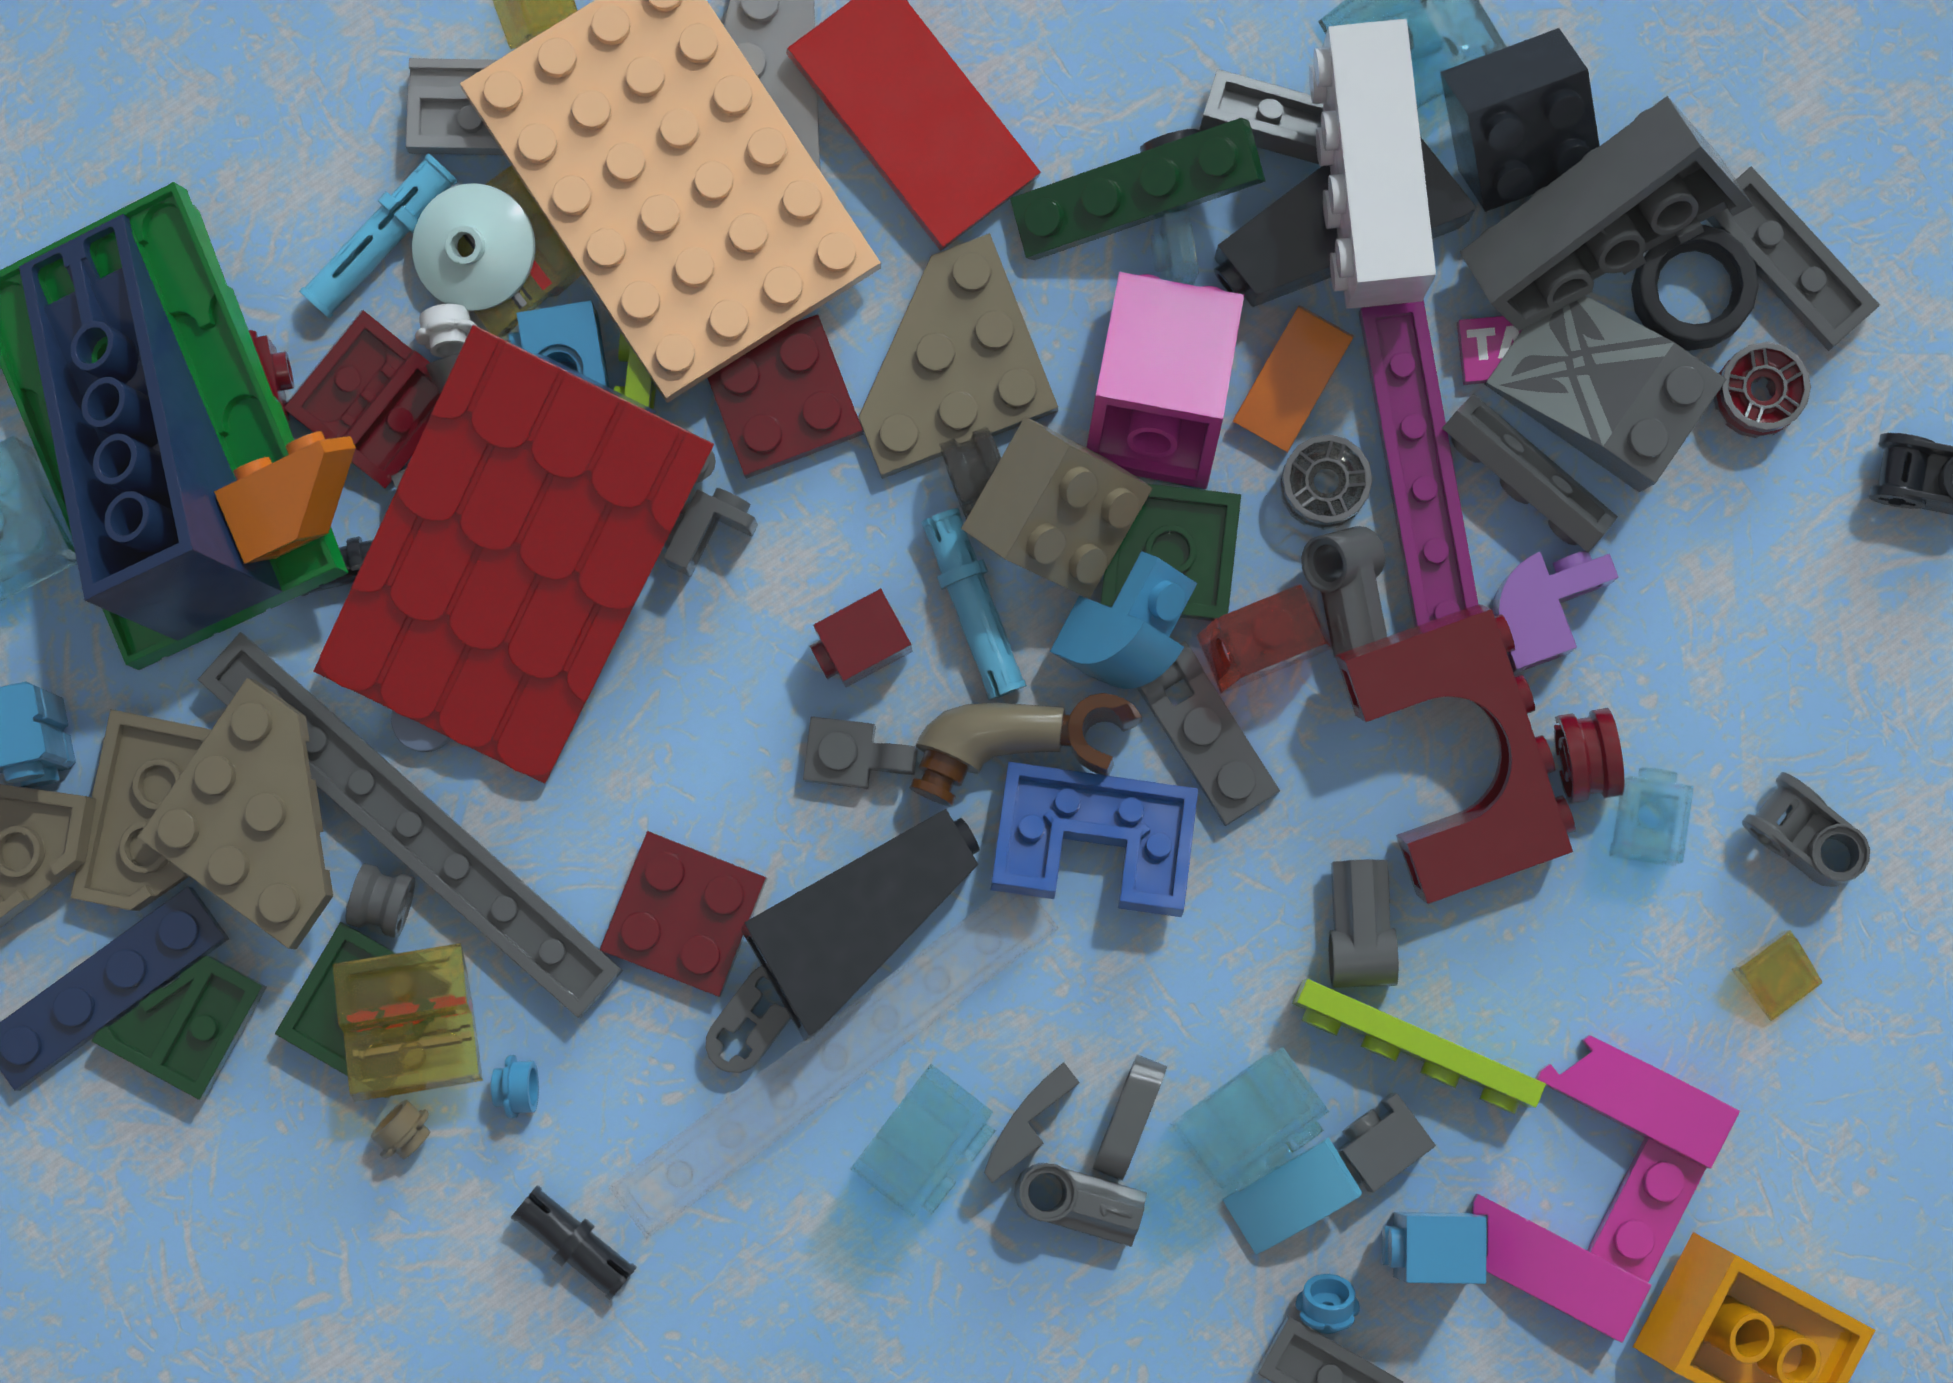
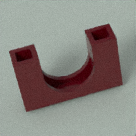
[1335,604,1576,904]

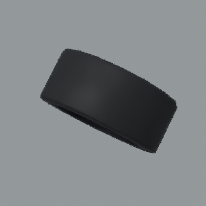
[1631,224,1759,351]

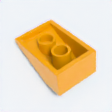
[1633,1232,1876,1383]

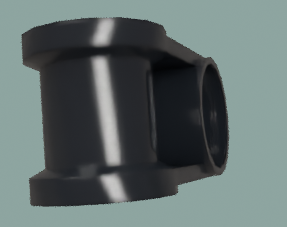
[1869,433,1953,515]

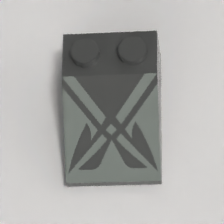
[1484,295,1727,492]

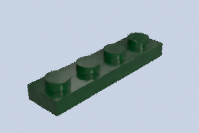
[1010,117,1266,260]

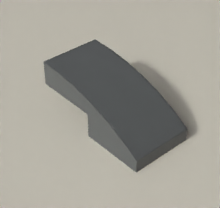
[984,1062,1080,1183]

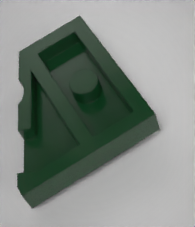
[91,956,267,1100]

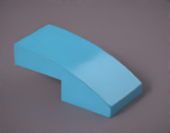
[1222,1137,1363,1255]

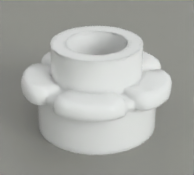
[415,304,477,358]

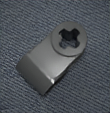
[1742,772,1870,887]

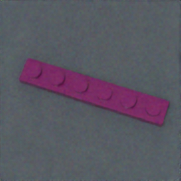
[1359,299,1478,627]

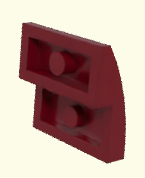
[285,310,440,489]

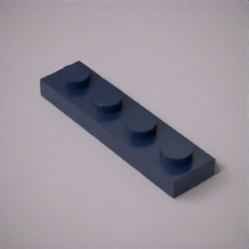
[0,886,229,1091]

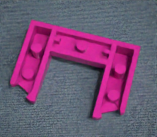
[1472,1035,1740,1343]

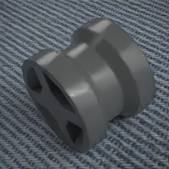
[346,863,415,938]

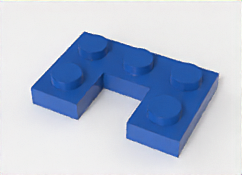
[990,761,1198,917]

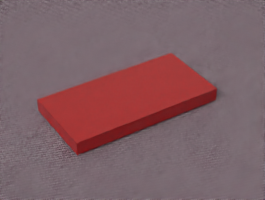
[786,0,1041,251]

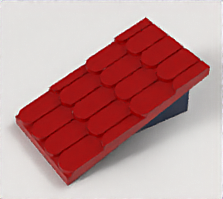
[313,325,714,784]

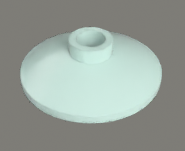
[412,183,536,311]

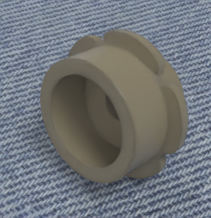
[371,1100,430,1159]

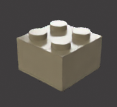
[961,417,1153,599]

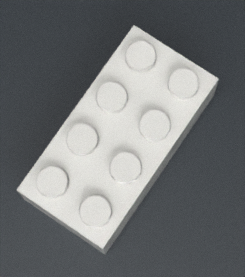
[1309,19,1436,309]

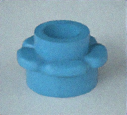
[491,1055,539,1119]
[1295,1274,1360,1334]

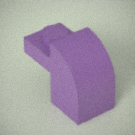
[1492,551,1619,674]

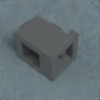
[1337,1093,1436,1193]

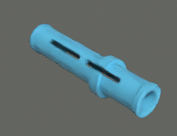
[299,153,458,319]
[921,508,1027,700]

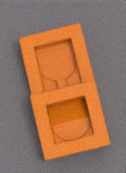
[1233,305,1354,453]

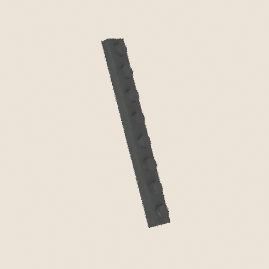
[197,632,623,1019]

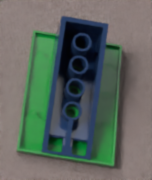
[0,182,348,670]

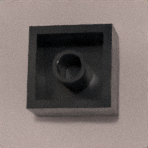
[1440,28,1600,212]

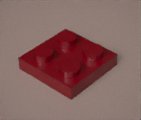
[707,314,864,479]
[600,831,767,997]

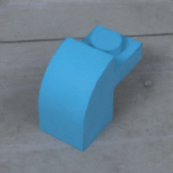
[1050,551,1197,689]

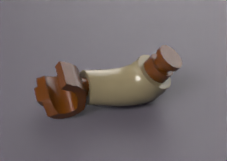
[909,693,1143,807]

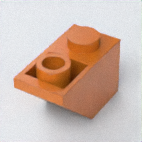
[214,431,356,564]

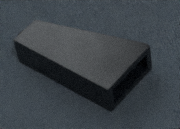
[1214,137,1476,307]
[741,809,980,1041]

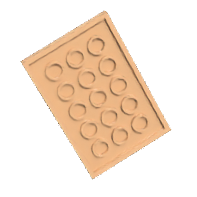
[460,0,881,403]

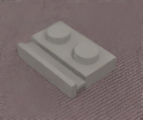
[406,58,504,155]

